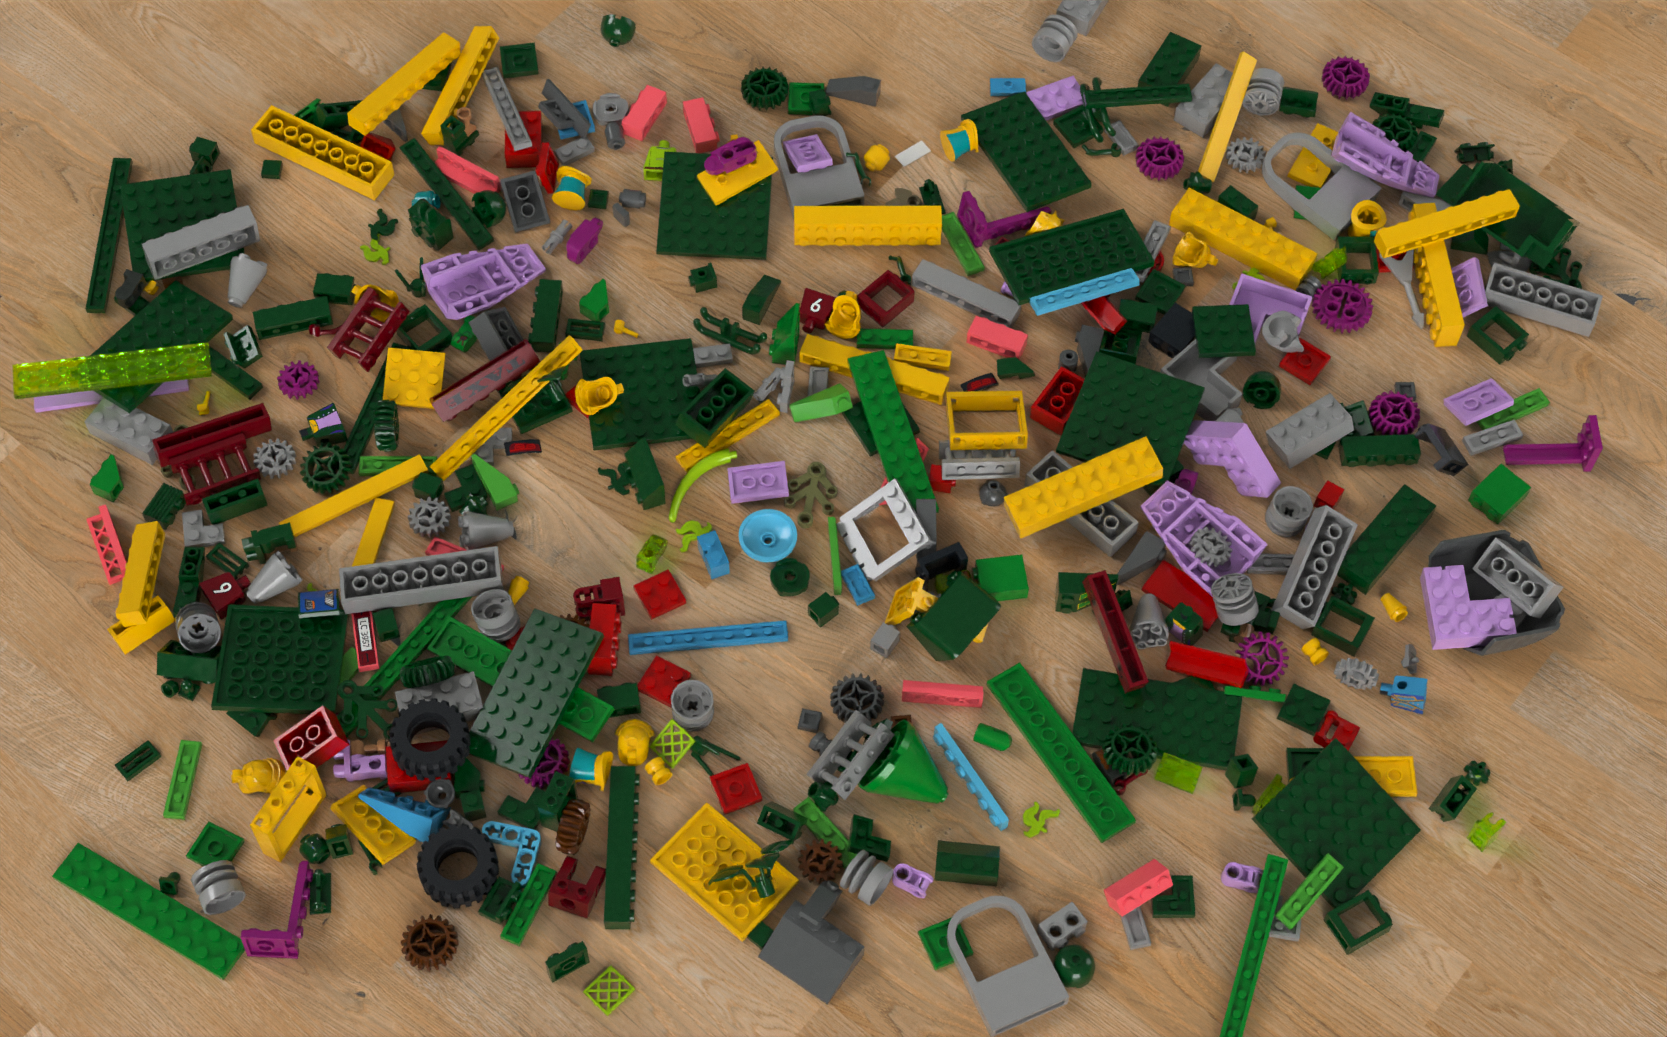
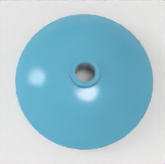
[739,509,797,562]

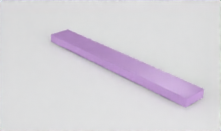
[34,371,189,413]

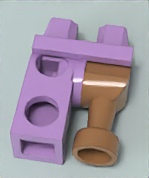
[333,739,388,782]

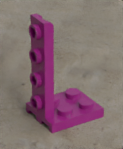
[957,191,1052,248]
[1503,415,1603,472]
[240,861,313,959]

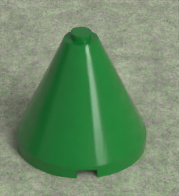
[858,720,949,804]

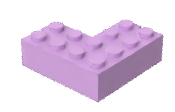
[1229,273,1312,345]
[1184,420,1281,498]
[1420,565,1517,650]

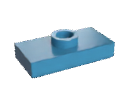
[990,78,1026,96]
[841,564,875,606]

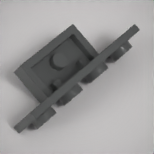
[538,79,591,138]

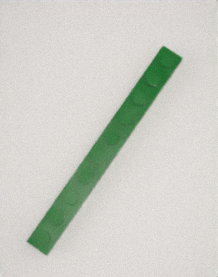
[337,596,473,738]
[1219,854,1288,1037]

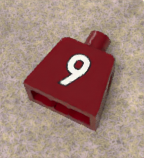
[800,288,836,333]
[199,572,251,620]

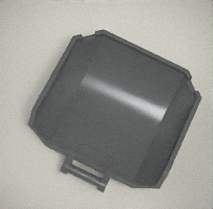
[1428,530,1565,656]

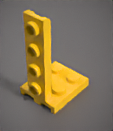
[885,577,988,643]

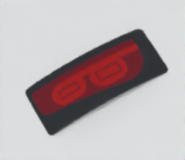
[960,373,998,392]
[504,439,542,456]

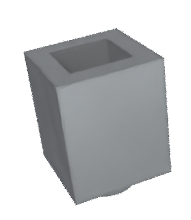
[870,622,900,658]

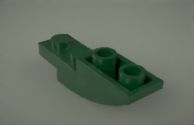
[1370,92,1444,129]
[173,547,205,617]

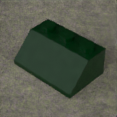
[622,437,666,510]
[157,640,221,684]
[934,840,1000,887]

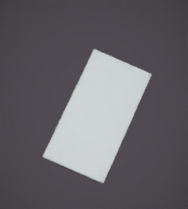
[895,140,931,167]

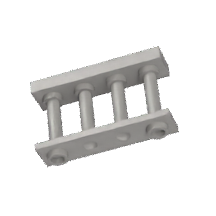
[939,440,1020,480]
[806,710,895,800]

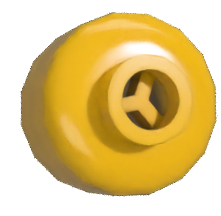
[864,144,890,171]

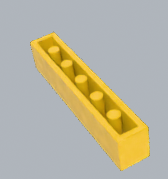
[115,521,166,627]

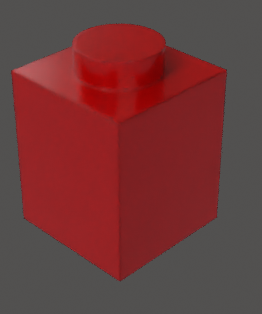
[929,464,956,493]
[1313,480,1345,509]

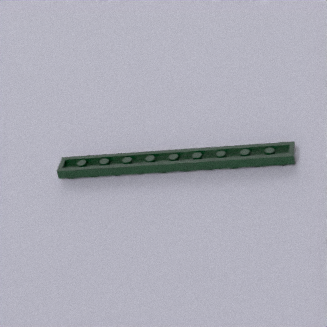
[85,158,133,313]
[114,296,263,400]

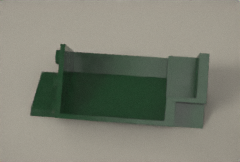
[1436,161,1580,269]

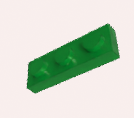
[857,328,913,349]
[1223,685,1286,703]

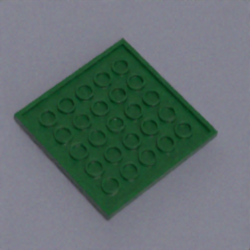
[656,152,773,260]
[120,169,245,282]
[579,338,700,451]
[1056,351,1205,488]
[211,604,349,714]
[1252,738,1421,909]

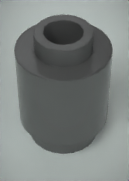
[605,122,625,150]
[619,189,646,209]
[1058,349,1078,373]

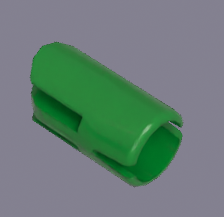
[294,98,324,124]
[973,723,1012,751]

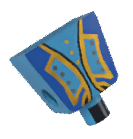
[1380,676,1428,714]

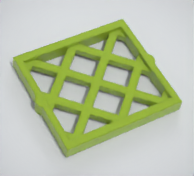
[649,719,695,769]
[583,965,635,1016]

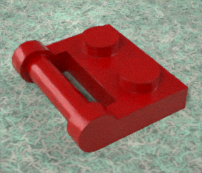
[1313,710,1361,751]

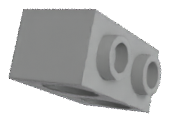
[1037,902,1088,951]

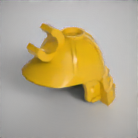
[1025,210,1065,237]
[1172,231,1218,268]
[351,284,399,322]
[824,291,861,339]
[575,377,624,415]
[614,719,655,766]
[231,757,285,794]

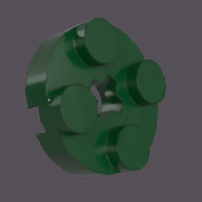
[770,558,810,596]

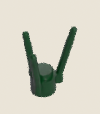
[395,257,426,298]
[690,735,740,776]

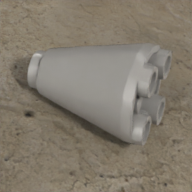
[227,253,267,308]
[458,511,514,550]
[245,551,303,604]
[1129,594,1169,649]

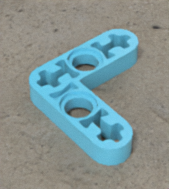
[482,821,541,888]

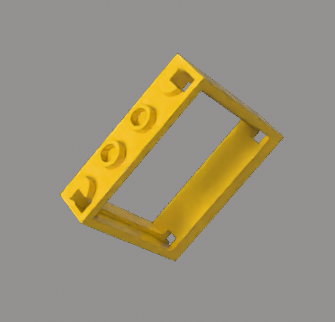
[946,391,1028,450]
[250,756,327,863]

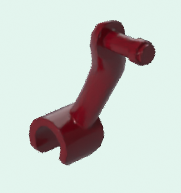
[309,324,343,337]
[1114,769,1148,795]

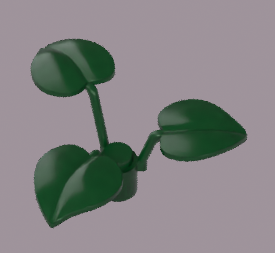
[502,366,567,403]
[708,839,794,898]

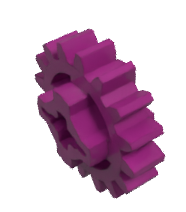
[277,360,320,400]

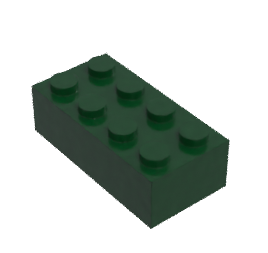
[1138,32,1202,107]
[675,368,755,448]

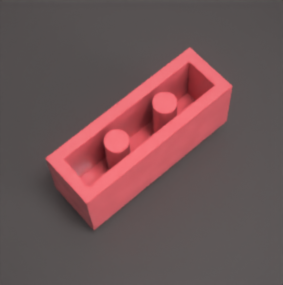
[621,85,667,141]
[683,97,720,153]
[966,315,1028,360]
[1104,859,1173,917]

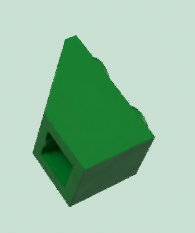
[579,279,609,322]
[90,454,124,503]

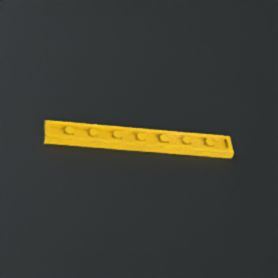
[1198,51,1257,183]
[279,454,429,537]

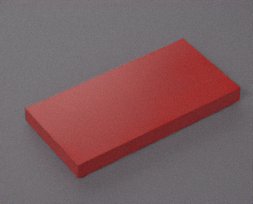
[1141,560,1218,632]

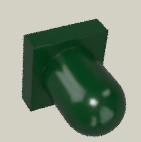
[178,680,201,702]
[1232,789,1256,811]
[159,872,181,895]

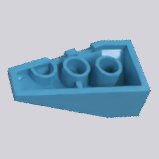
[358,788,451,842]

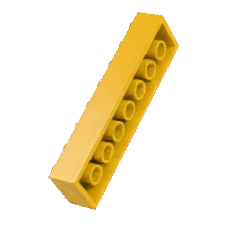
[251,105,395,201]
[1169,188,1318,291]
[1408,203,1465,347]
[794,206,942,246]
[1004,436,1163,539]

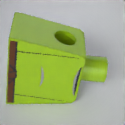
[643,140,676,181]

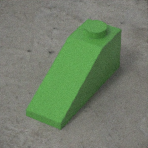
[789,383,853,422]
[471,454,519,511]

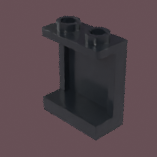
[1148,303,1195,358]
[1414,423,1469,476]
[914,542,968,592]

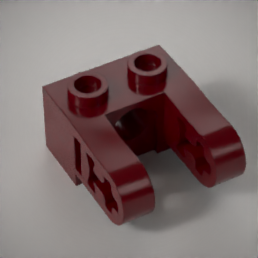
[573,577,625,621]
[548,856,606,919]

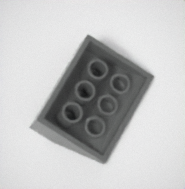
[758,900,865,1005]

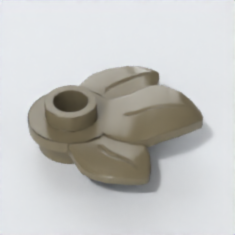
[885,188,922,206]

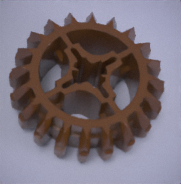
[555,798,591,855]
[401,914,459,972]

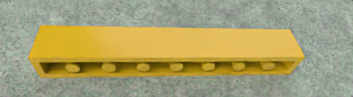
[421,26,499,145]
[347,32,460,136]
[1374,189,1520,259]
[800,334,950,405]

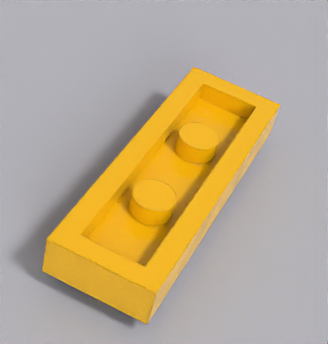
[894,343,952,371]

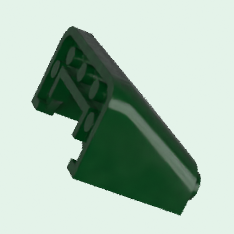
[906,571,1001,661]

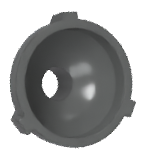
[979,480,1008,507]
[424,779,455,809]

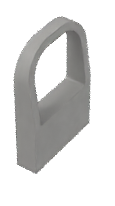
[774,116,865,219]
[1262,133,1381,241]
[947,896,1069,1037]

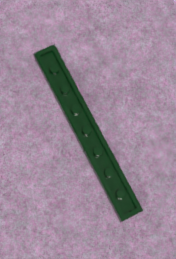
[399,138,494,251]
[336,342,411,474]

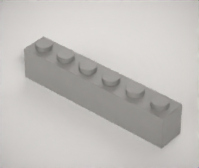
[912,259,1021,328]

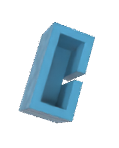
[697,530,730,580]

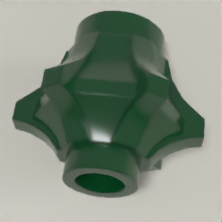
[1183,171,1212,194]
[460,494,489,516]
[808,781,839,812]

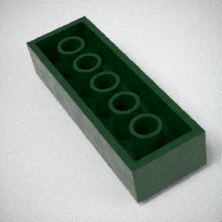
[1337,484,1436,595]

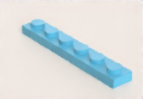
[1030,268,1140,316]
[933,723,1009,831]

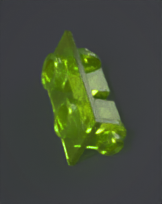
[1312,246,1347,279]

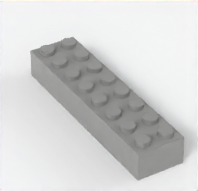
[339,546,504,614]

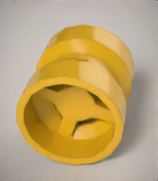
[1301,638,1329,666]
[645,757,672,786]

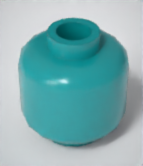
[412,191,440,209]

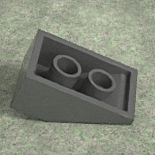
[500,170,550,233]

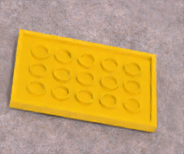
[650,802,799,942]

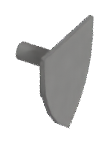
[1487,251,1533,272]

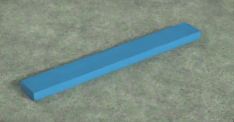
[628,621,788,655]

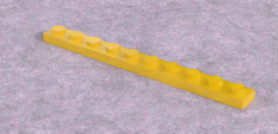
[429,335,583,481]

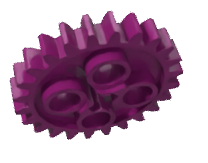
[1312,279,1373,334]

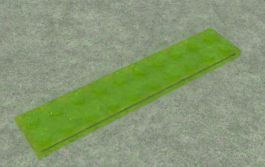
[12,342,212,399]

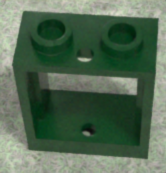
[1335,237,1379,285]
[396,304,453,352]
[1467,306,1529,365]
[1311,596,1375,657]
[538,772,578,832]
[1324,890,1393,955]

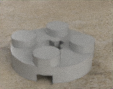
[593,93,629,126]

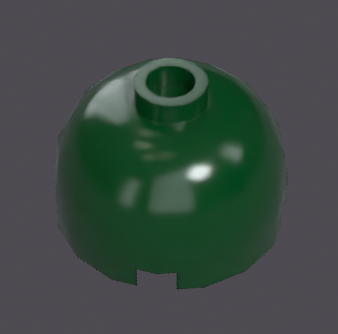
[600,14,636,47]
[472,190,506,228]
[1243,371,1281,409]
[1053,944,1095,988]

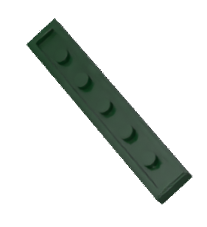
[1083,84,1192,109]

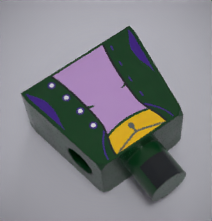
[299,403,348,447]
[1165,602,1203,646]

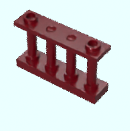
[327,287,410,372]
[169,433,261,506]

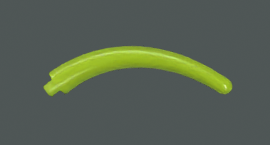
[669,448,737,523]

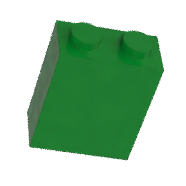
[1468,464,1531,524]
[972,554,1029,601]

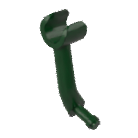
[1082,143,1122,157]
[846,152,871,186]
[889,255,911,286]
[358,839,383,875]

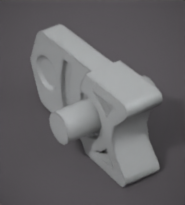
[1401,644,1419,674]
[443,809,474,830]

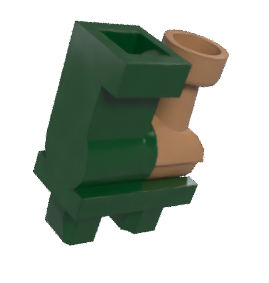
[440,107,479,156]
[241,522,298,565]
[1220,610,1280,648]

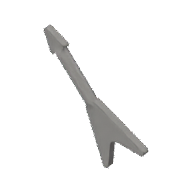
[1379,249,1424,329]

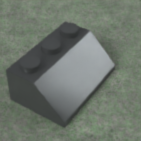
[469,307,524,361]

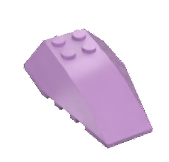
[1331,112,1440,198]
[421,243,546,320]
[1140,480,1268,597]

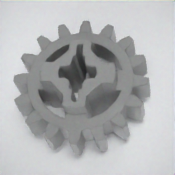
[1226,137,1266,173]
[253,438,296,479]
[408,497,451,538]
[1189,527,1233,567]
[1334,658,1379,690]

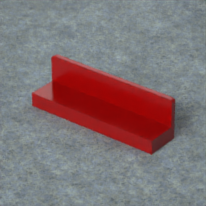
[1081,296,1127,335]
[1165,641,1248,688]

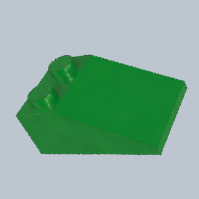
[769,303,800,366]

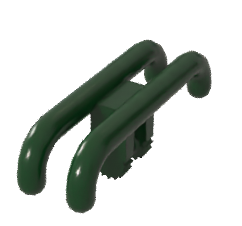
[1080,77,1116,143]
[693,307,767,355]

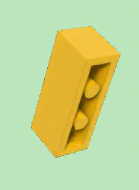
[107,595,175,655]

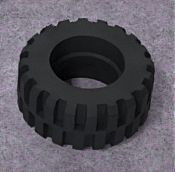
[389,698,471,781]
[416,824,499,908]

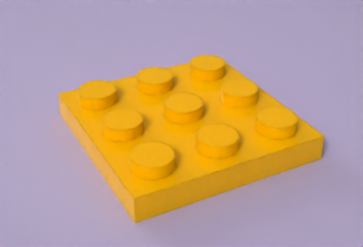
[383,347,445,409]

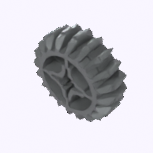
[830,673,884,723]

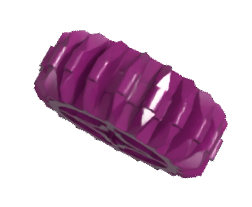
[1321,55,1370,100]
[1135,136,1184,182]
[1368,390,1421,435]
[1235,632,1289,686]
[518,737,570,789]

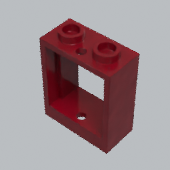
[857,270,915,328]

